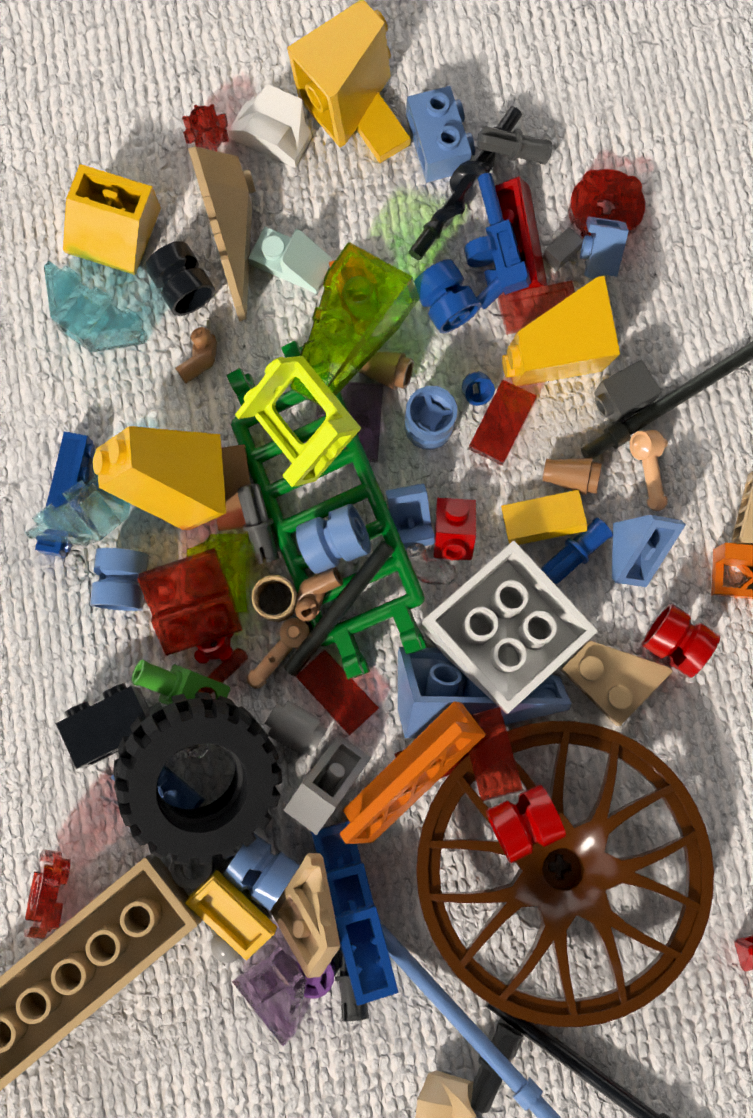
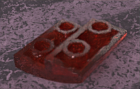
[137,548,243,656]

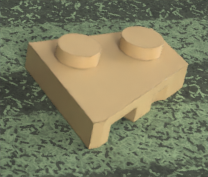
[559,640,673,726]
[271,853,341,978]

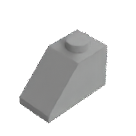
[283,734,371,835]

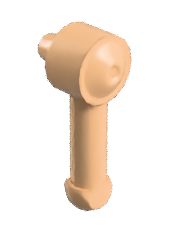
[629,430,668,511]
[247,618,311,689]

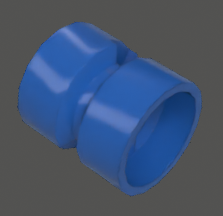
[411,259,481,333]

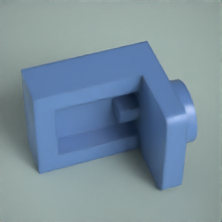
[385,483,435,550]

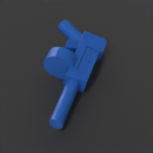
[464,173,531,310]

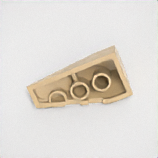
[188,146,256,322]

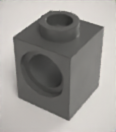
[594,359,662,424]

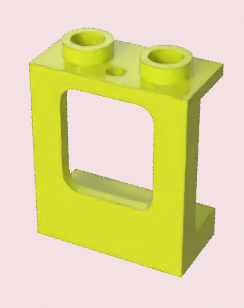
[235,356,361,487]

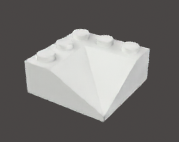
[420,541,598,714]

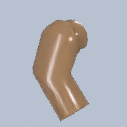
[175,327,217,384]
[295,567,343,621]

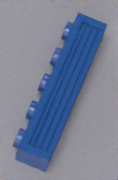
[35,431,95,558]

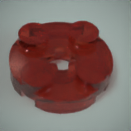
[568,169,646,238]
[24,849,71,939]

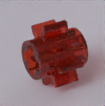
[182,104,229,151]

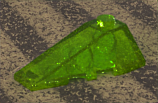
[290,242,420,407]

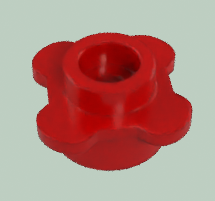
[194,623,234,664]

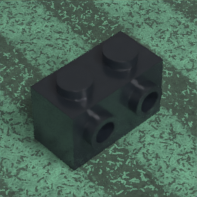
[55,683,151,769]

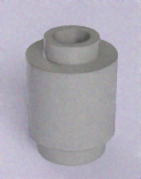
[264,700,328,756]

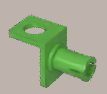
[131,659,230,705]

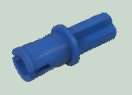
[541,518,613,584]

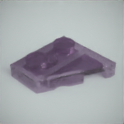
[232,946,307,1046]

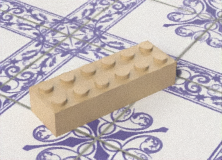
[0,854,202,1091]

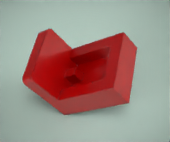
[433,497,476,561]

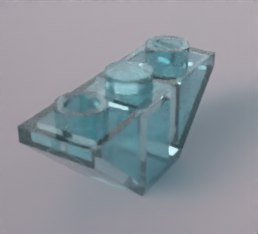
[44,261,148,353]
[25,470,130,546]

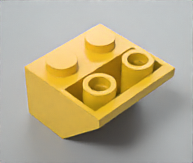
[63,164,161,275]

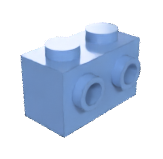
[406,86,475,183]

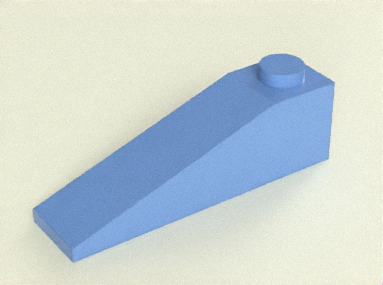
[398,647,572,738]

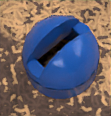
[461,371,495,406]

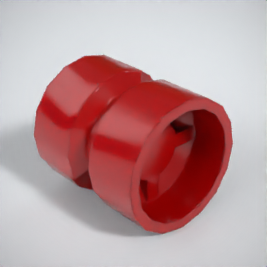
[642,603,721,678]
[485,784,566,863]

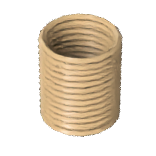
[251,575,297,622]

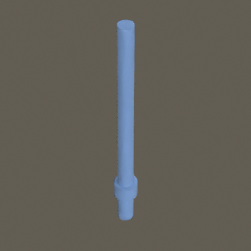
[381,924,561,1118]

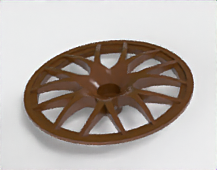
[416,721,714,1027]

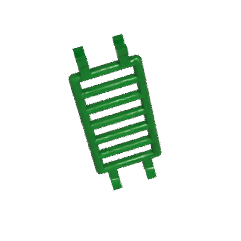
[227,341,428,679]

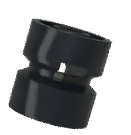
[145,241,215,316]

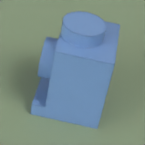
[580,216,629,279]

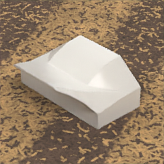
[228,84,312,168]

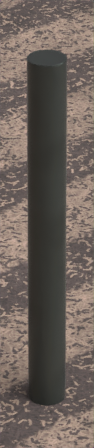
[284,540,395,677]

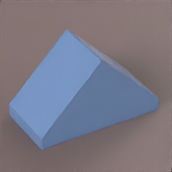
[612,515,686,587]

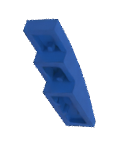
[310,820,399,1006]

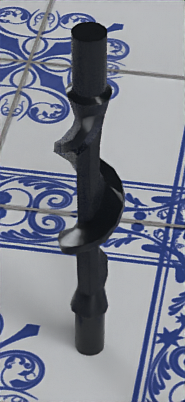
[409,106,522,260]

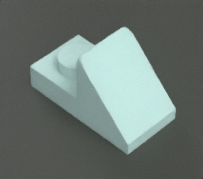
[248,226,333,294]

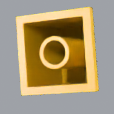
[287,0,391,148]
[502,276,620,388]
[93,426,226,530]

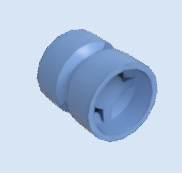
[404,386,457,450]
[296,504,371,574]
[90,548,149,611]
[223,832,300,912]

